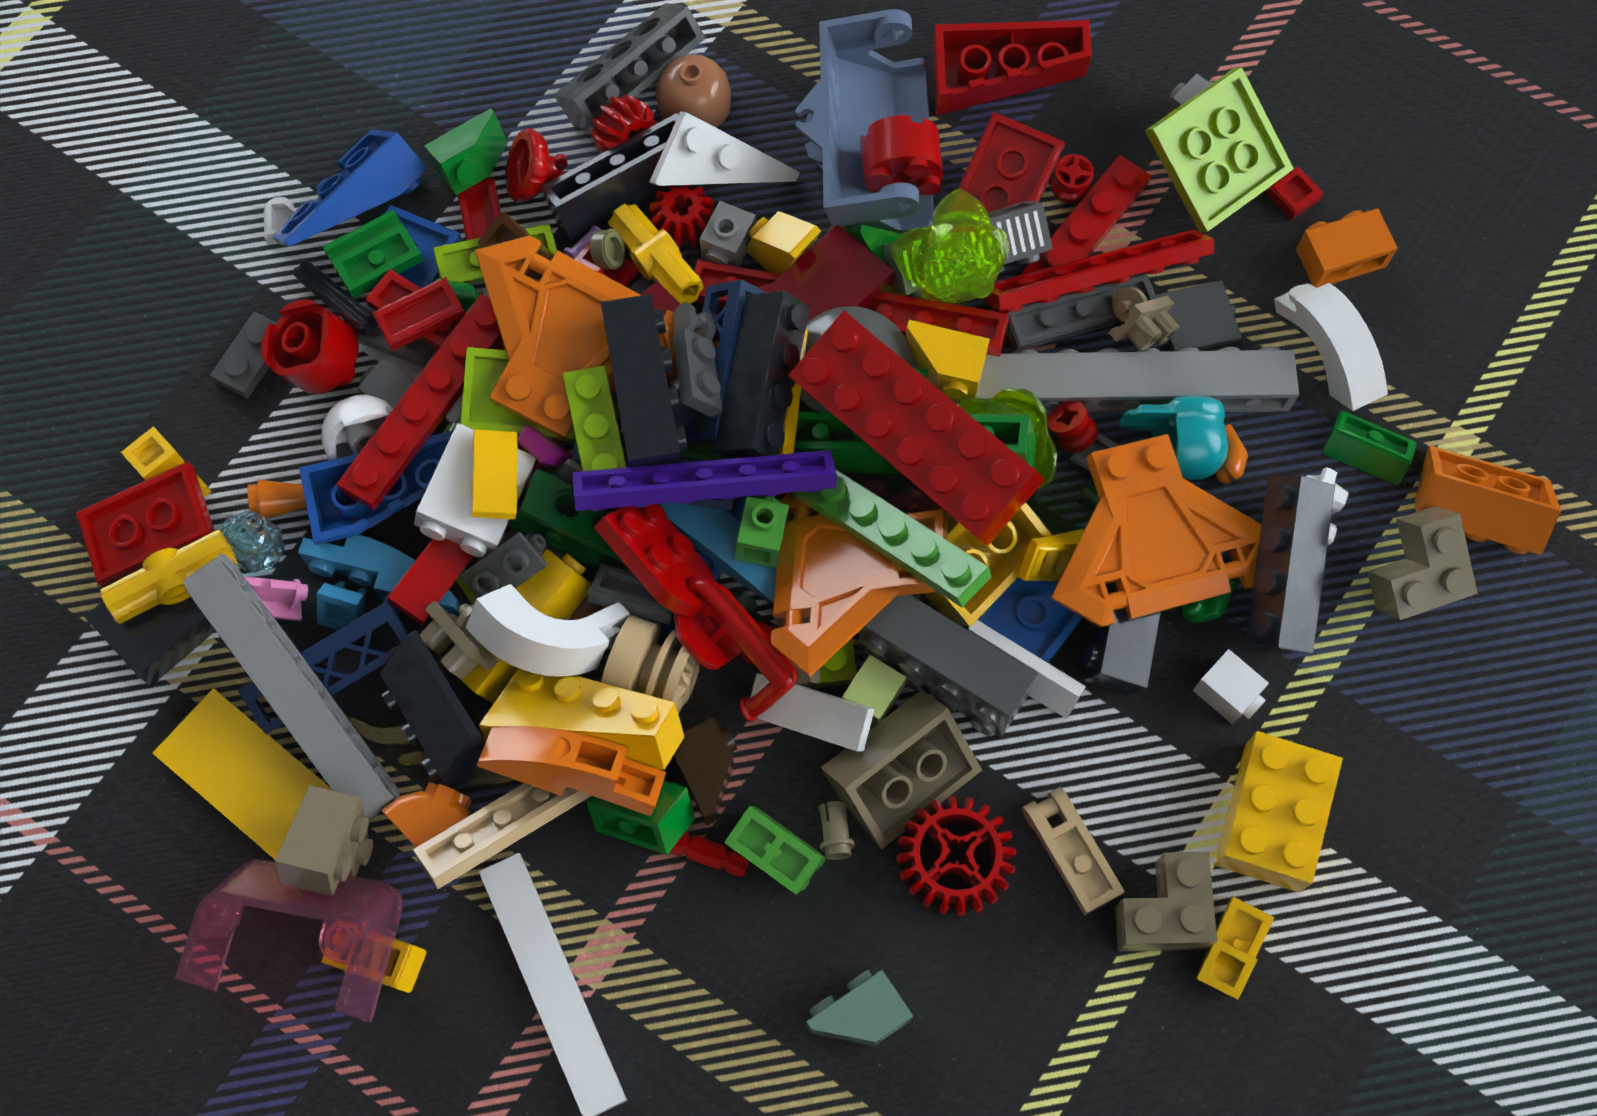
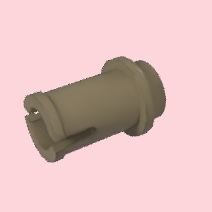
[819,801,855,860]

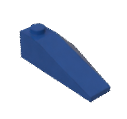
[272,129,428,247]
[299,430,454,545]

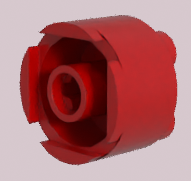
[860,115,943,196]
[261,299,359,394]

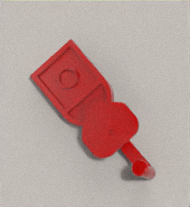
[594,504,797,722]

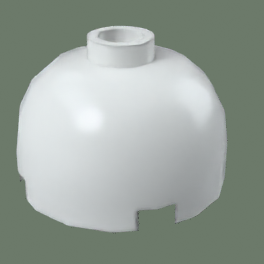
[321,394,393,460]

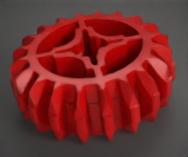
[896,796,1016,917]

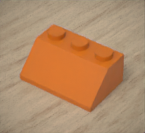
[1414,445,1561,555]

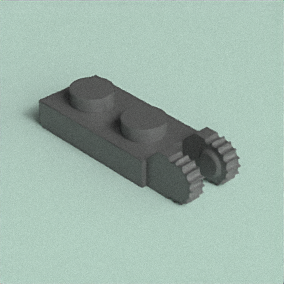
[672,302,723,417]

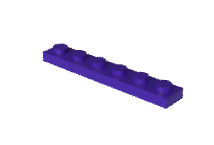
[573,450,837,511]

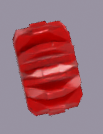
[590,94,657,154]
[649,185,714,249]

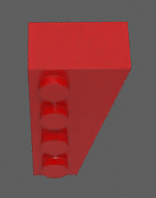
[932,20,1092,116]

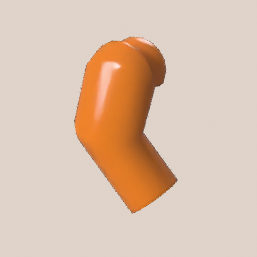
[1214,424,1248,484]

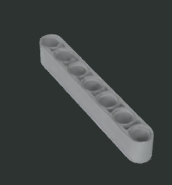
[184,553,400,820]

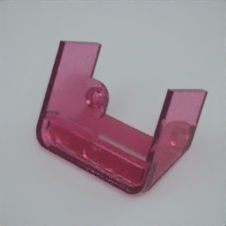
[175,859,403,1023]

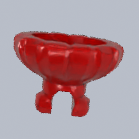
[505,128,568,203]

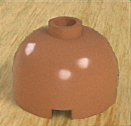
[655,54,732,127]

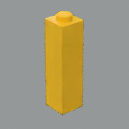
[458,549,591,704]

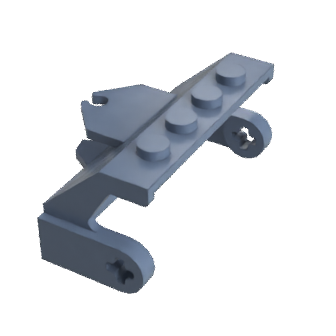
[795,9,934,236]

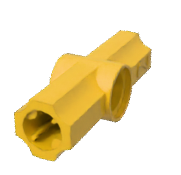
[608,204,704,304]
[100,529,238,624]

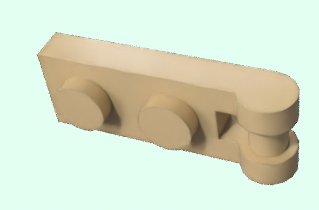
[1022,787,1125,916]

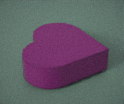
[517,425,572,468]

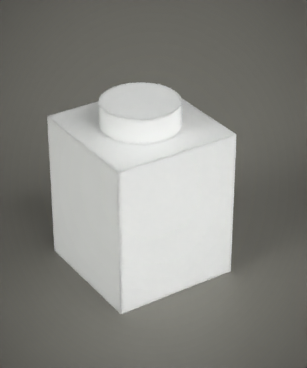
[1193,649,1269,725]

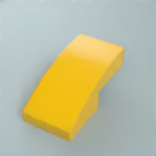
[121,426,211,498]
[471,429,518,519]
[1196,896,1275,1000]

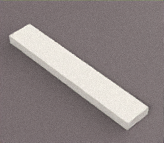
[478,853,628,1116]

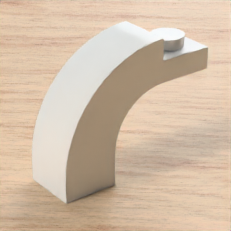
[1274,283,1388,411]
[466,584,630,676]

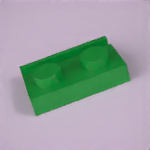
[323,209,424,298]

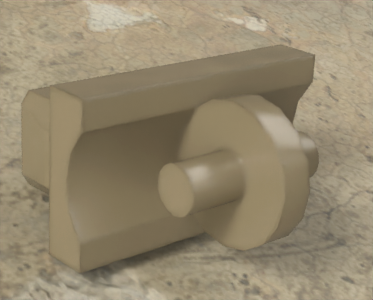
[1109,287,1180,351]
[420,600,498,679]

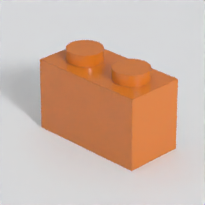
[1296,208,1398,288]

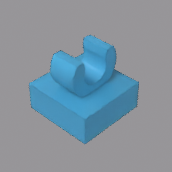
[317,581,366,630]

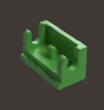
[724,806,826,895]

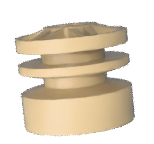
[601,615,700,715]

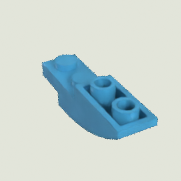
[298,534,460,619]

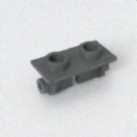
[459,532,548,598]

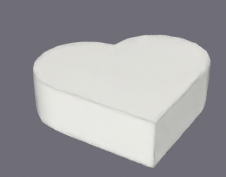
[264,197,297,244]

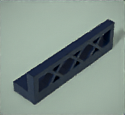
[684,280,767,446]
[238,600,409,734]

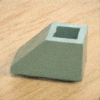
[806,970,913,1046]

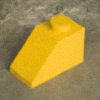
[745,211,821,274]
[906,320,990,400]

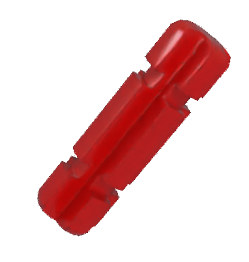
[669,832,750,877]

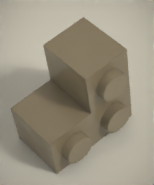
[1367,506,1478,620]
[274,785,373,897]
[1114,852,1217,952]

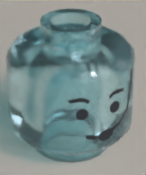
[220,510,285,573]

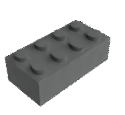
[858,595,1038,738]

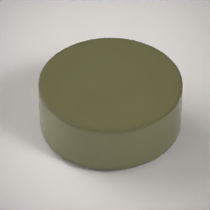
[590,229,625,271]

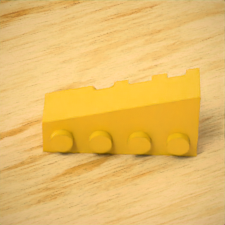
[479,668,684,770]

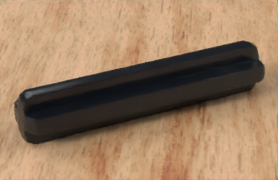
[293,260,378,335]

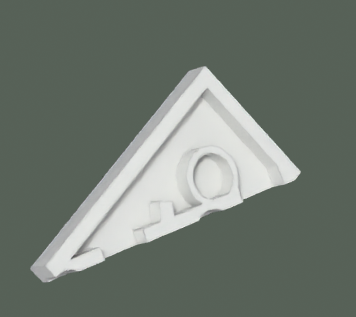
[649,111,800,186]

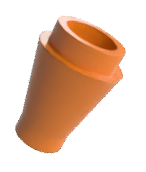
[247,479,307,520]

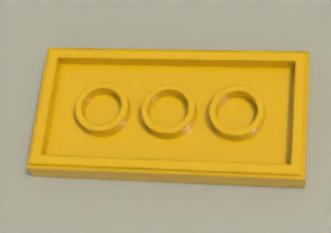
[153,688,332,859]

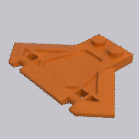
[475,235,677,440]
[1050,434,1262,628]
[771,493,948,677]

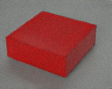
[1266,166,1324,220]

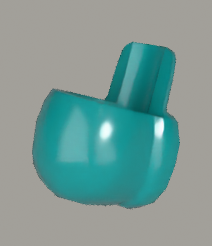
[1119,395,1228,481]

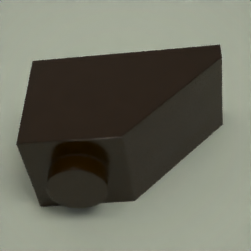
[672,718,738,826]

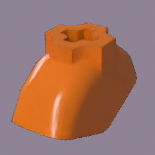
[381,782,472,847]

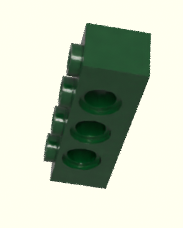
[508,469,631,572]

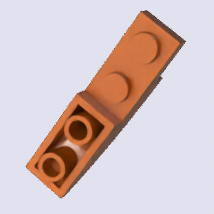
[477,726,666,816]

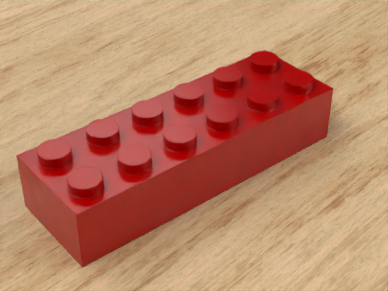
[788,310,1044,546]

